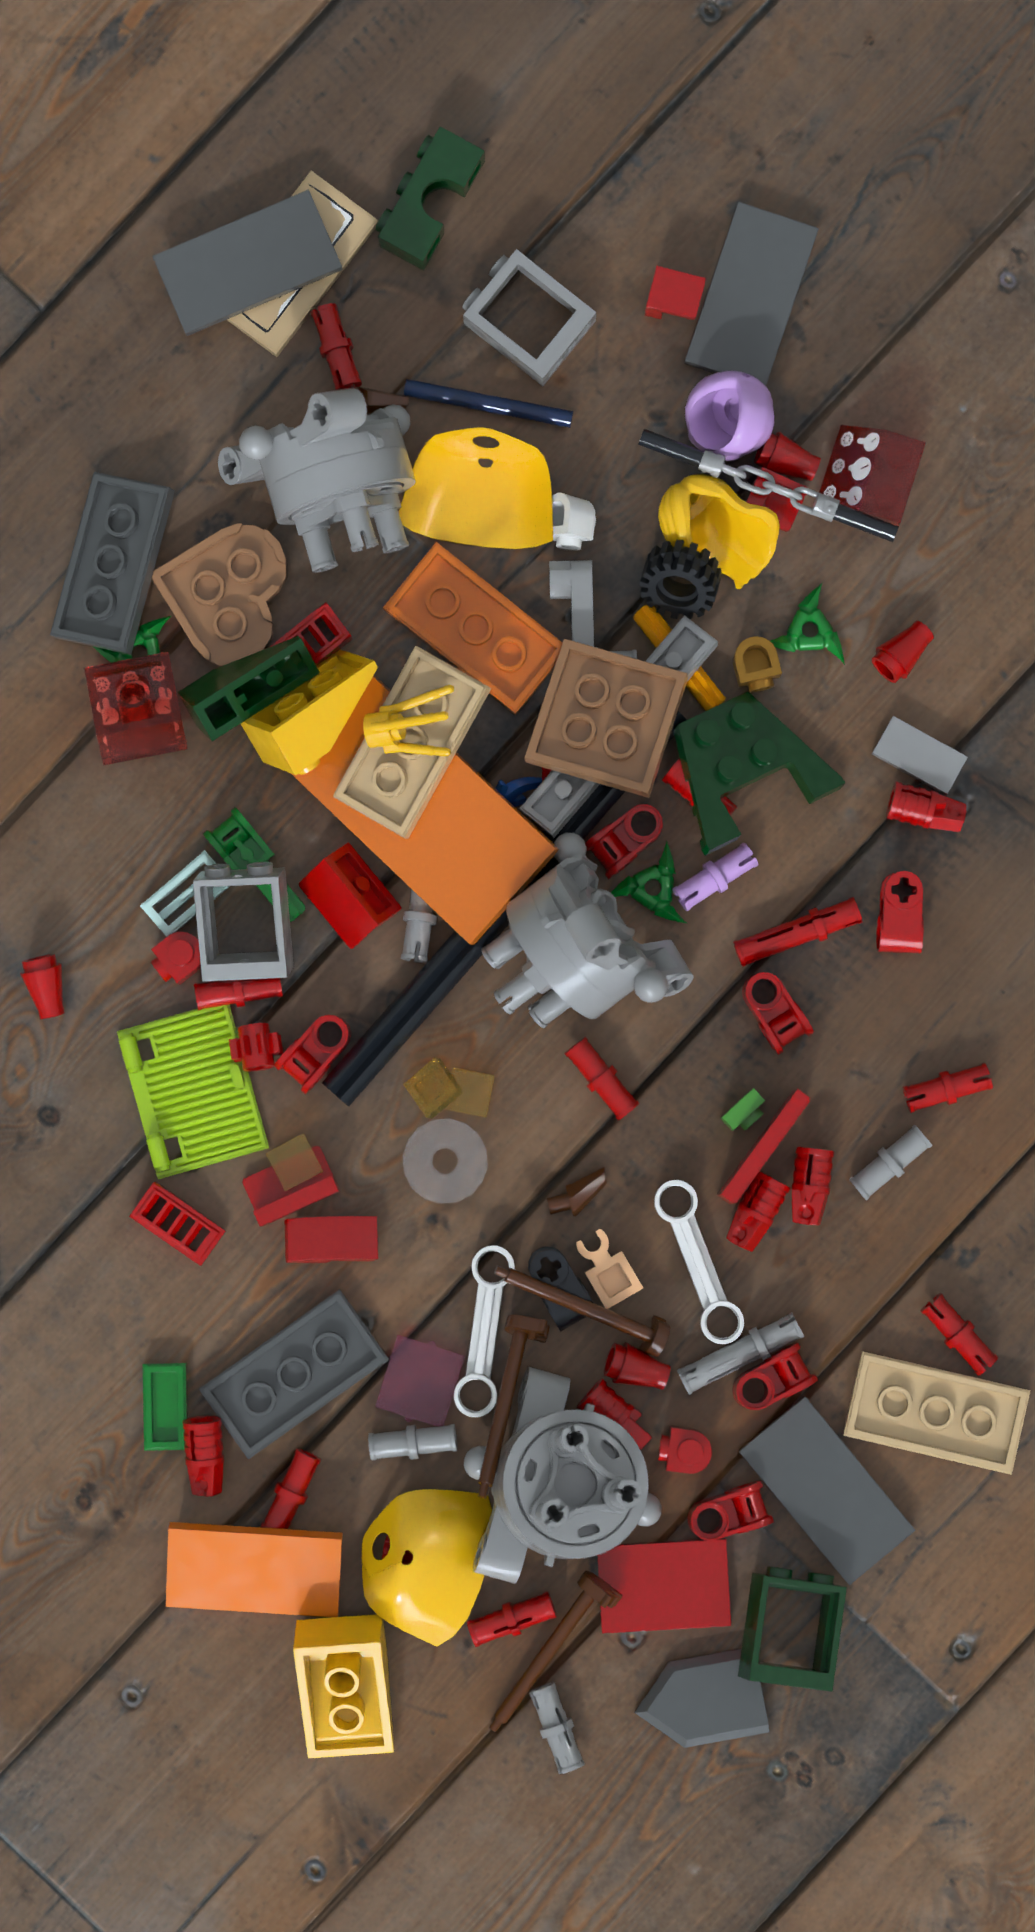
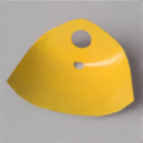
[399,427,553,549]
[361,1489,492,1646]

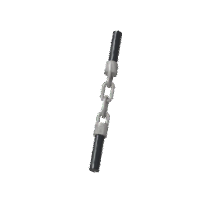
[638,429,899,542]

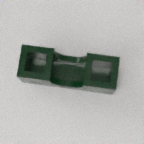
[376,126,485,271]

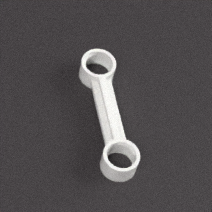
[654,1180,744,1344]
[454,1245,515,1417]

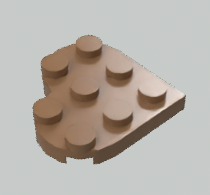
[152,523,287,667]

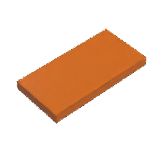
[383,542,563,715]
[166,1522,343,1617]

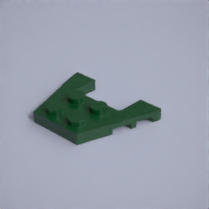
[674,691,845,856]

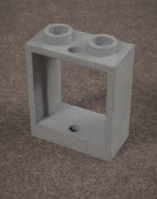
[462,249,596,386]
[193,862,294,981]

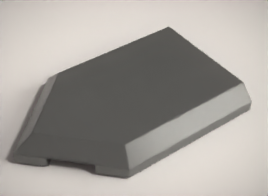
[634,1648,770,1748]

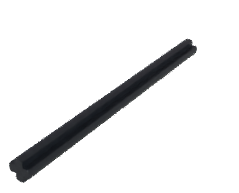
[322,711,687,1106]

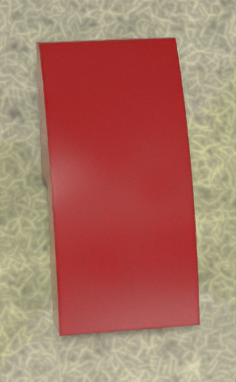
[284,1216,378,1263]

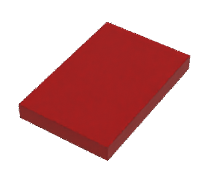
[717,1089,810,1204]
[597,1538,731,1634]

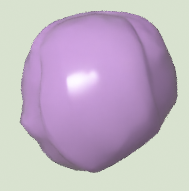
[685,371,774,461]

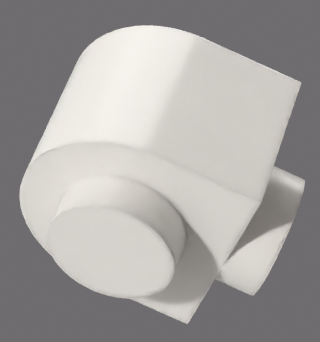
[552,493,596,550]

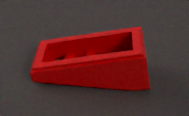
[270,602,353,666]
[129,1181,226,1266]

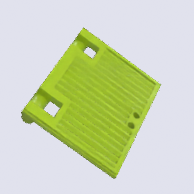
[117,1005,269,1180]

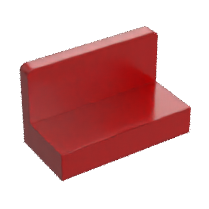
[299,842,402,949]
[242,1146,340,1227]

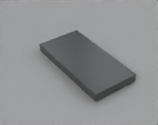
[152,189,343,336]
[684,202,819,386]
[50,472,175,655]
[199,1289,389,1460]
[738,1396,916,1586]

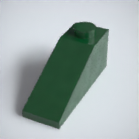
[177,636,320,741]

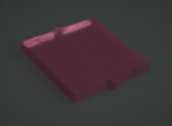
[375,1335,465,1427]

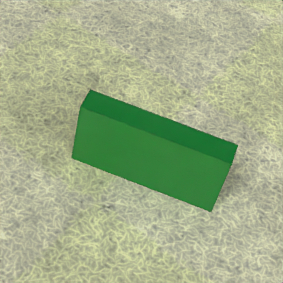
[142,1363,188,1451]

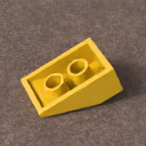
[240,649,378,775]
[293,1614,394,1758]

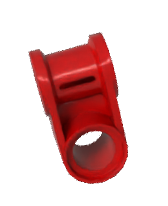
[585,804,663,880]
[876,871,924,953]
[742,972,814,1055]
[275,1015,352,1095]
[732,1342,818,1410]
[687,1480,774,1541]

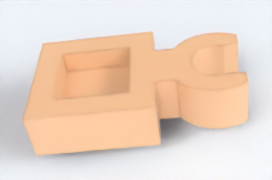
[576,1229,643,1309]

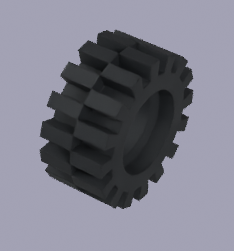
[639,540,722,619]

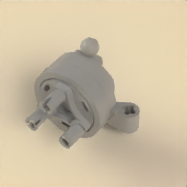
[218,388,416,573]
[481,833,694,1028]
[464,1366,662,1584]

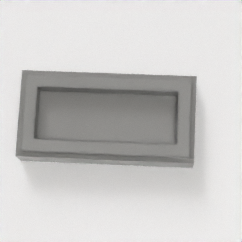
[872,716,968,795]

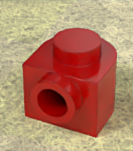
[151,932,201,985]
[658,1426,712,1474]

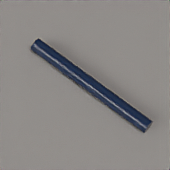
[404,379,573,428]

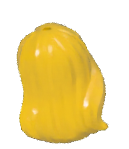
[658,473,780,589]

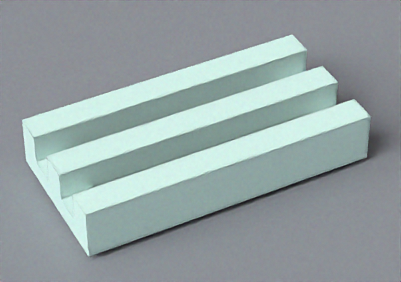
[140,850,230,937]

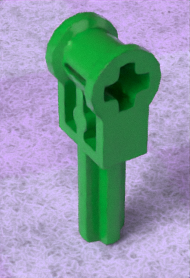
[202,807,306,922]

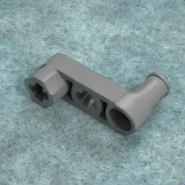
[549,560,637,659]

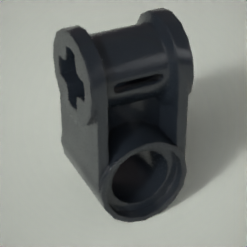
[528,1246,593,1332]

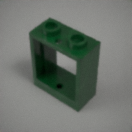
[738,1566,847,1692]

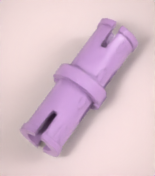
[672,842,758,911]

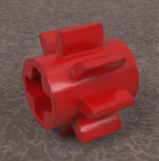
[229,1023,283,1072]

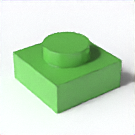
[720,1088,765,1131]

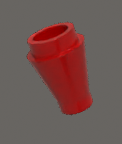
[754,431,821,481]
[872,621,934,683]
[20,954,65,1019]
[604,1342,671,1390]

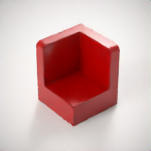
[645,266,706,320]
[746,467,808,532]

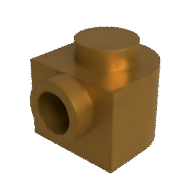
[733,636,782,693]

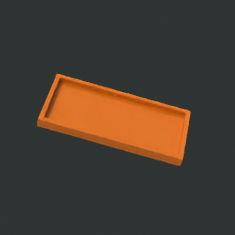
[292,676,559,945]

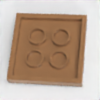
[525,639,688,798]

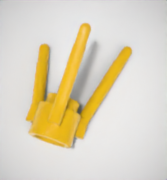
[363,685,454,756]

